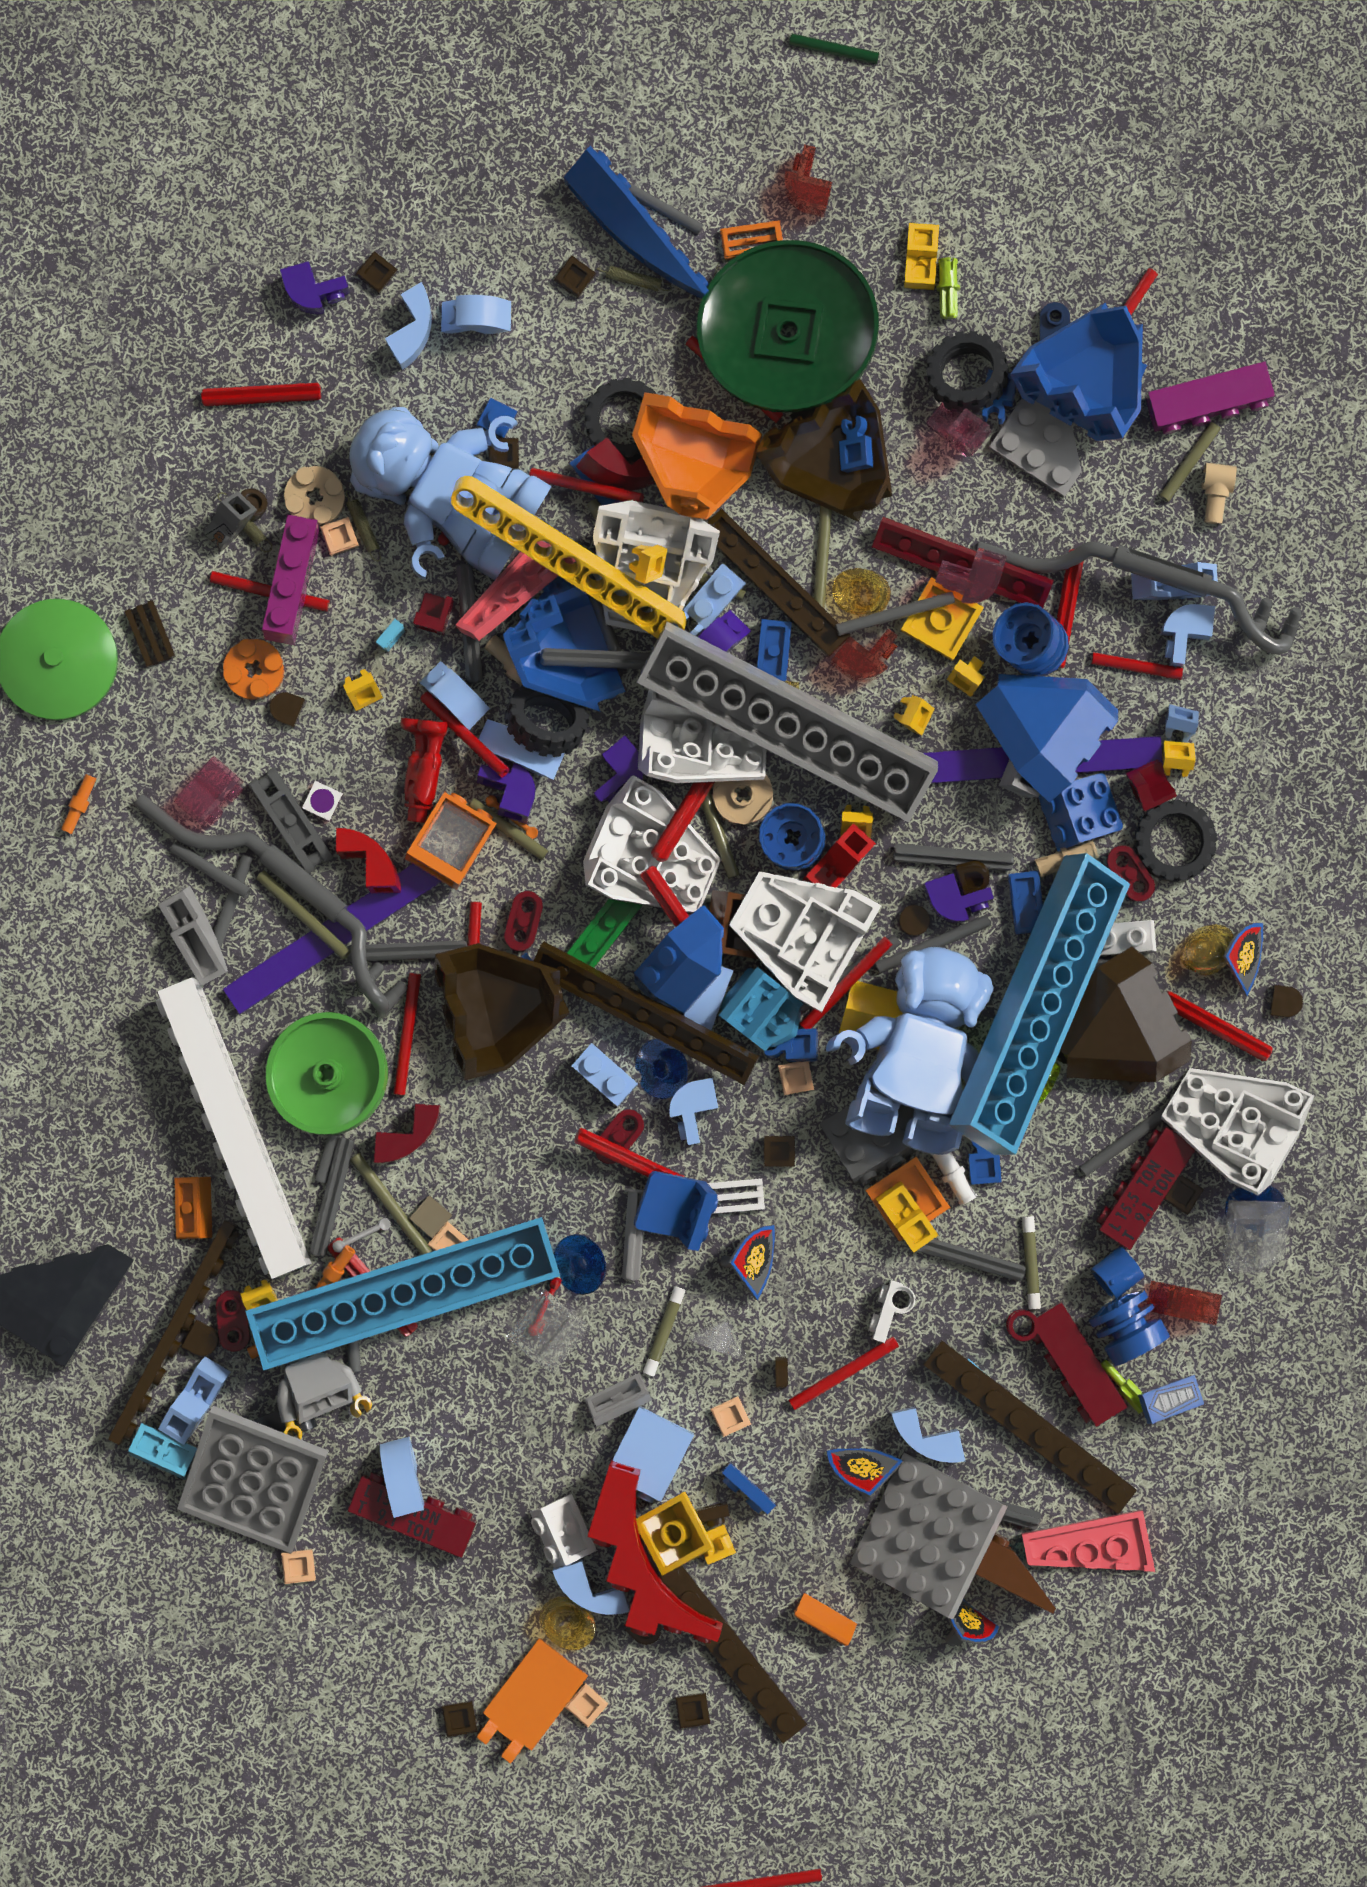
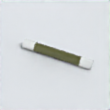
[1022,1216,1041,1309]
[643,1286,686,1376]

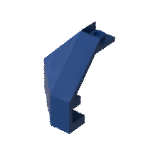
[1010,302,1143,441]
[503,576,625,712]
[975,674,1118,803]

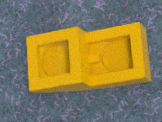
[904,223,939,290]
[876,1181,939,1253]

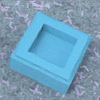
[376,619,405,652]

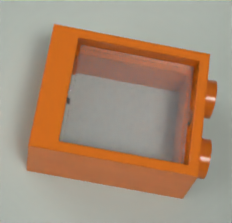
[405,792,497,890]

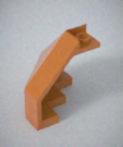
[632,392,762,520]

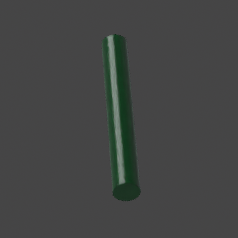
[789,33,879,65]

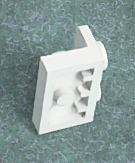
[530,1494,597,1568]

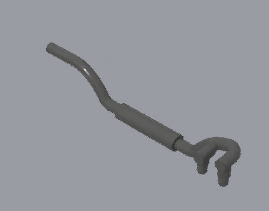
[976,541,1302,654]
[134,794,407,1018]

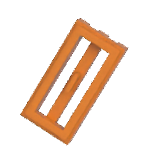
[720,220,783,260]

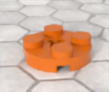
[223,639,285,700]

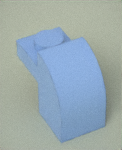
[441,295,511,334]
[1160,604,1215,667]
[419,661,490,730]
[670,1078,718,1145]

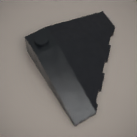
[0,1244,134,1367]

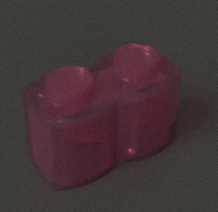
[174,756,244,827]

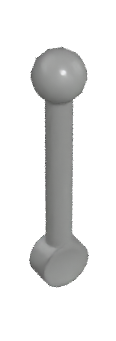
[332,1218,391,1252]

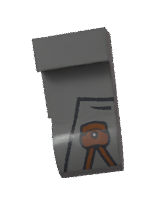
[204,491,257,550]

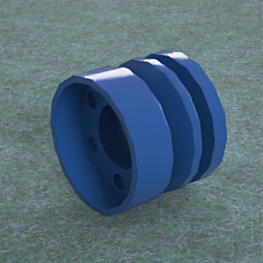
[993,602,1069,676]
[759,803,826,871]
[1089,1289,1170,1367]

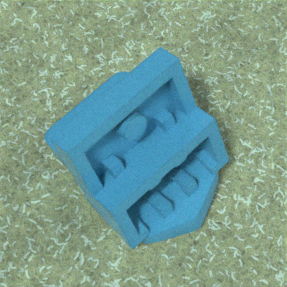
[719,967,804,1051]

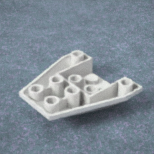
[638,689,766,783]
[583,776,721,913]
[1161,1068,1314,1195]

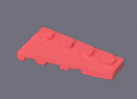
[456,541,576,641]
[1021,1510,1155,1572]

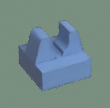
[1165,704,1199,743]

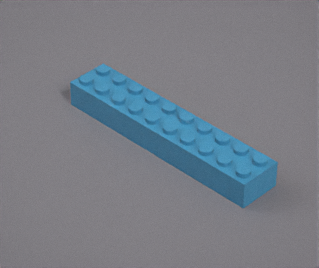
[949,853,1130,1155]
[245,1217,560,1370]

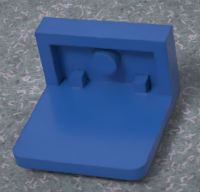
[1038,773,1123,852]
[634,1171,718,1251]

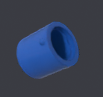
[1090,1246,1144,1300]

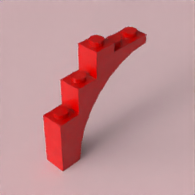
[587,1460,723,1643]

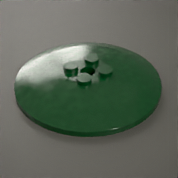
[697,240,879,413]

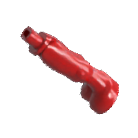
[400,718,448,823]

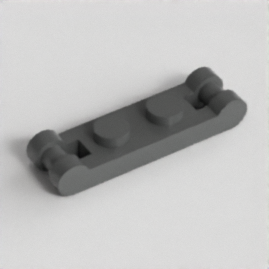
[249,767,334,874]

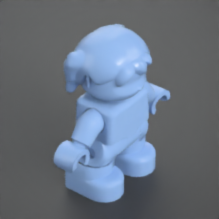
[349,407,551,580]
[826,947,994,1155]

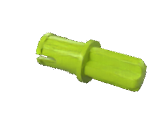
[936,257,960,320]

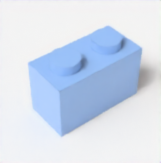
[572,1043,638,1107]

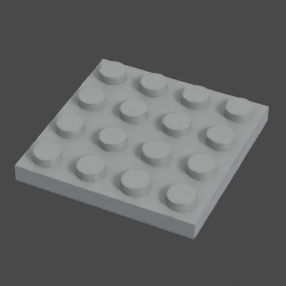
[177,1406,329,1554]
[850,1453,1008,1619]

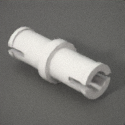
[931,1152,977,1206]

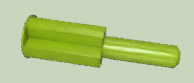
[1100,1360,1143,1414]

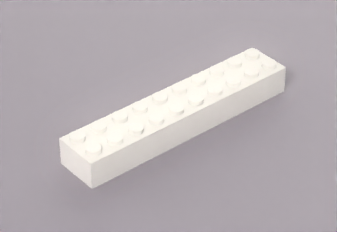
[156,978,312,1279]

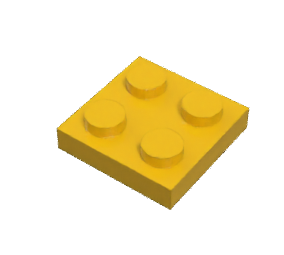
[900,577,984,661]

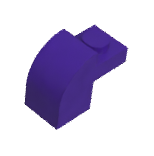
[280,261,350,314]
[698,610,751,653]
[594,736,644,805]
[477,762,535,824]
[923,873,994,923]

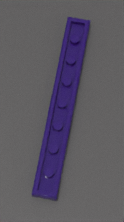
[923,736,1163,784]
[223,864,442,1015]

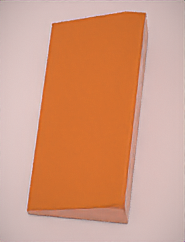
[174,1177,212,1239]
[794,1593,857,1646]

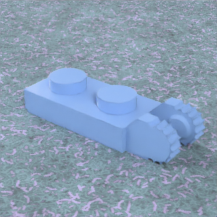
[673,564,746,637]

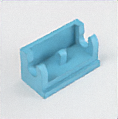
[128,1423,197,1480]

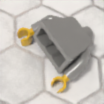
[277,1353,372,1440]

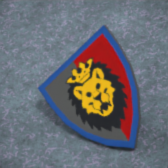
[1210,923,1263,996]
[721,1225,775,1300]
[826,1448,903,1501]
[945,1600,999,1647]

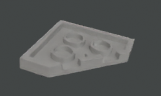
[988,398,1082,498]

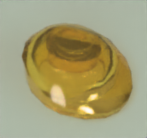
[832,568,891,617]
[1180,924,1234,976]
[539,1597,596,1650]

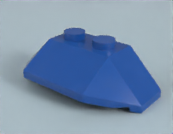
[634,905,724,1013]

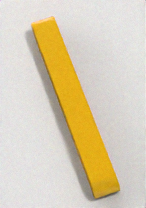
[451,476,686,639]

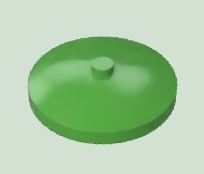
[0,599,118,720]
[266,1012,388,1135]

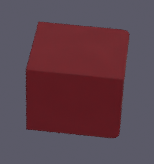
[413,593,454,636]
[1126,759,1177,811]

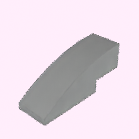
[158,886,228,986]

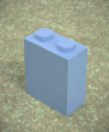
[606,1406,694,1503]

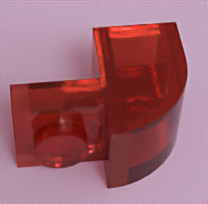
[784,144,832,217]
[830,628,898,682]
[1147,1281,1222,1325]

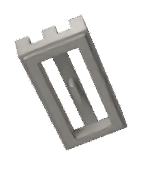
[584,1373,652,1427]

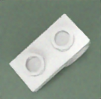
[1100,920,1156,956]
[868,1280,915,1343]

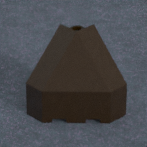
[755,379,892,522]
[435,943,570,1081]
[1057,946,1192,1082]

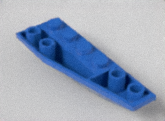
[564,146,709,299]

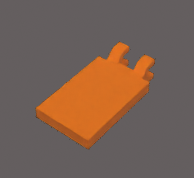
[477,1638,588,1764]

